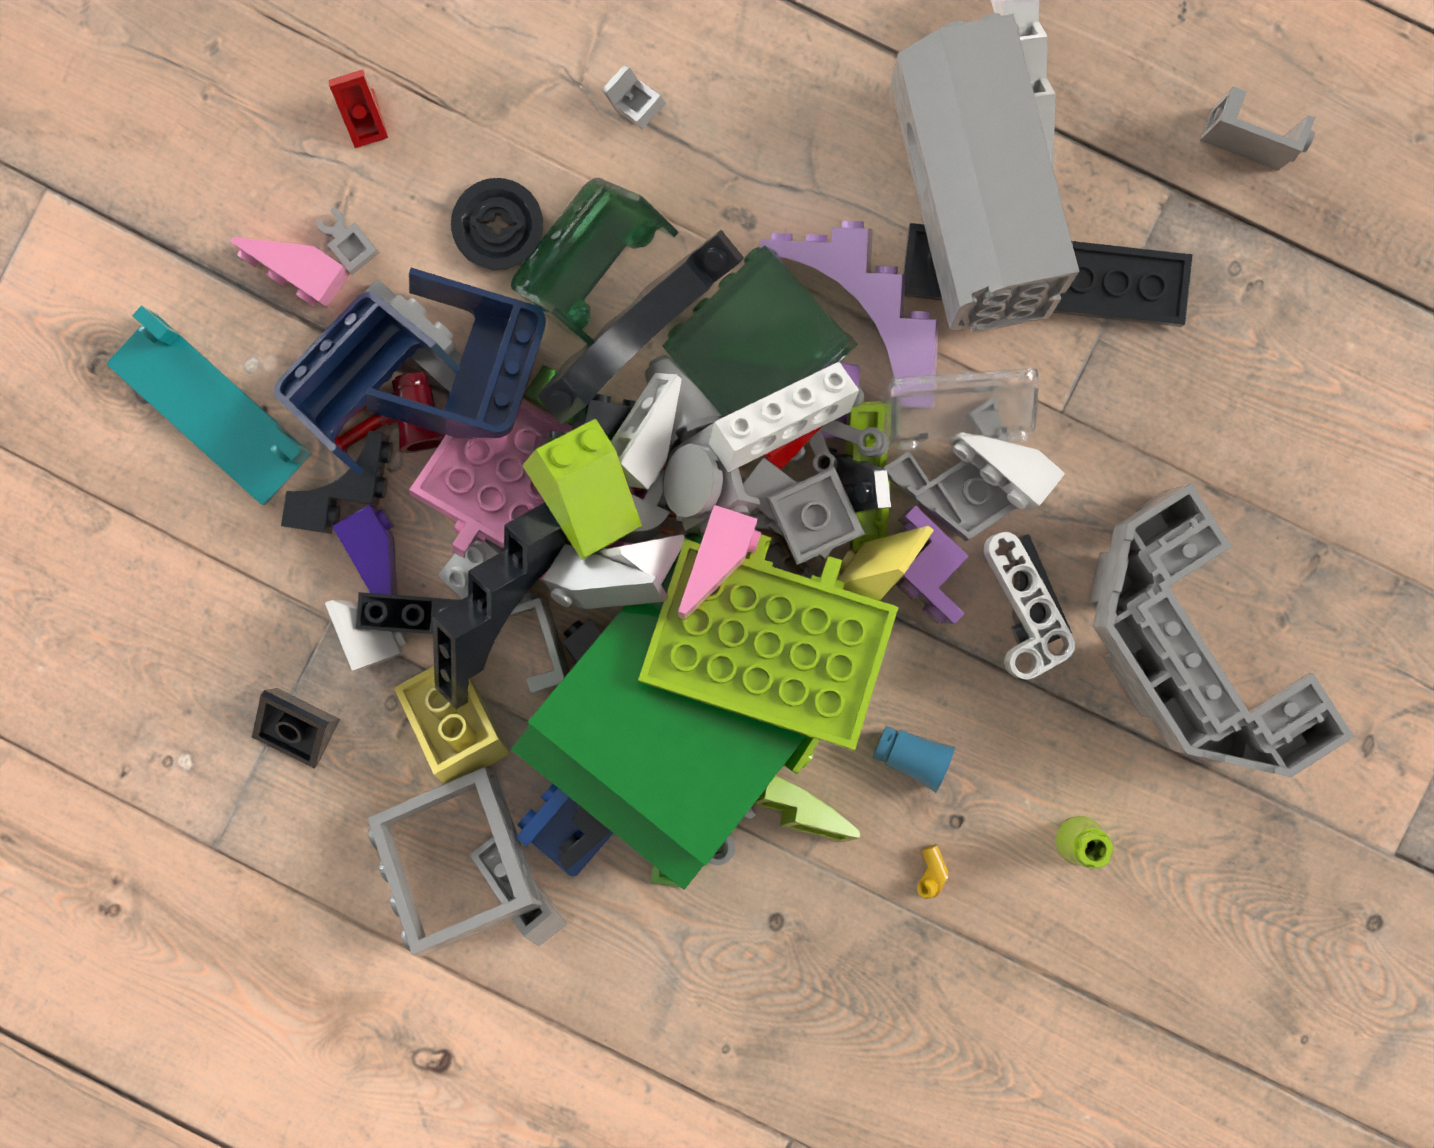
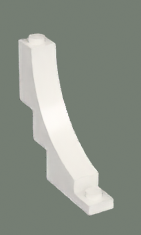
[991,0,1055,167]

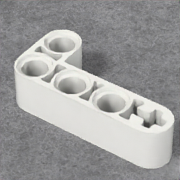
[983,532,1075,679]

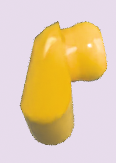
[917,844,949,899]

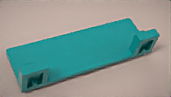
[107,305,312,505]

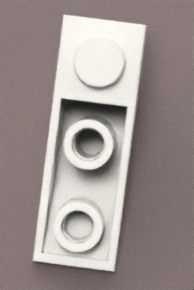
[947,431,1065,511]

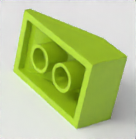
[522,419,642,560]

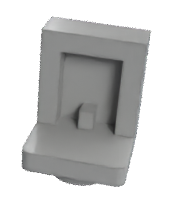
[603,65,666,130]

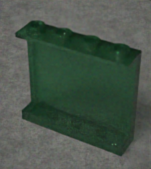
[662,245,858,417]

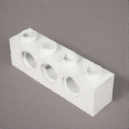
[709,362,859,472]

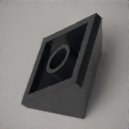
[252,688,340,769]

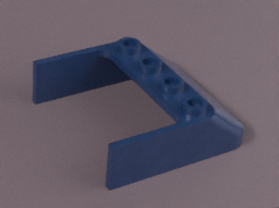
[366,267,546,438]
[274,292,461,476]

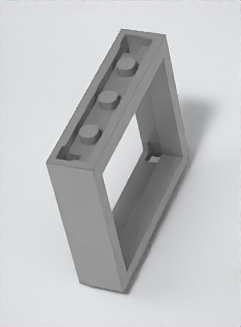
[367,767,543,956]

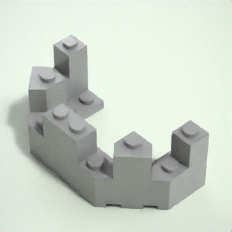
[1089,483,1354,777]

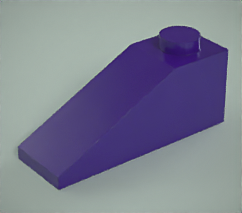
[332,505,397,595]

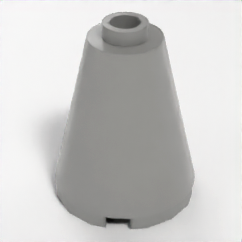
[645,355,724,452]

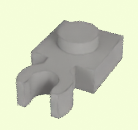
[316,208,380,275]

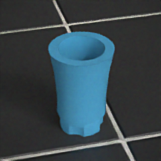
[873,726,955,793]

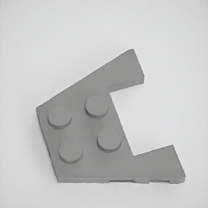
[883,395,1017,542]

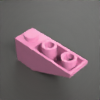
[230,237,350,307]

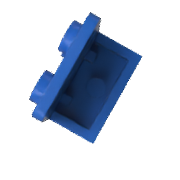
[516,784,613,876]

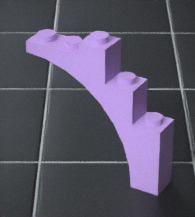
[760,221,939,407]

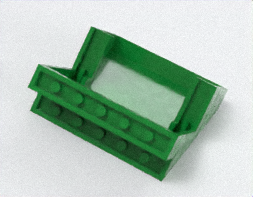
[511,533,806,890]

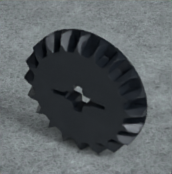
[451,178,543,271]

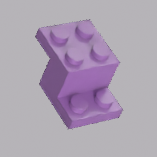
[896,506,968,624]

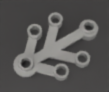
[761,386,889,473]

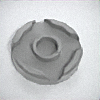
[663,444,723,519]

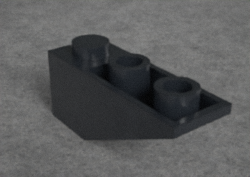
[356,592,460,634]

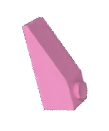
[678,505,761,620]

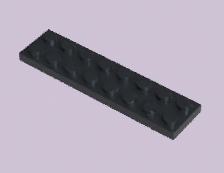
[903,223,1193,327]

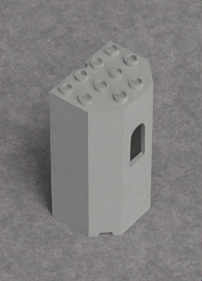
[890,13,1079,332]

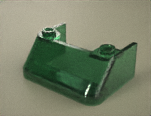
[511,178,679,344]

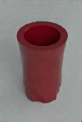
[391,372,446,453]

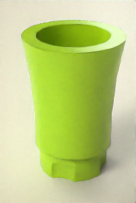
[1056,816,1114,869]

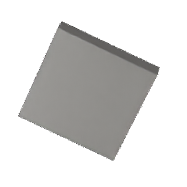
[766,467,865,565]

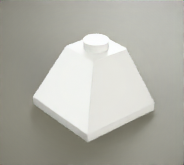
[325,600,408,671]

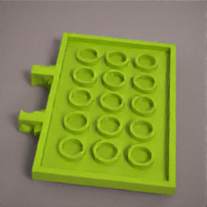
[638,535,898,751]

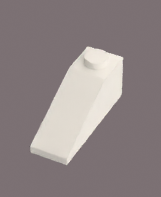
[611,373,682,489]

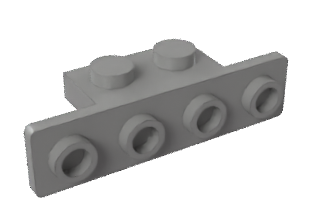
[364,280,462,393]

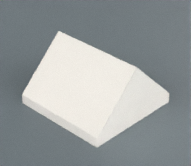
[594,534,685,584]

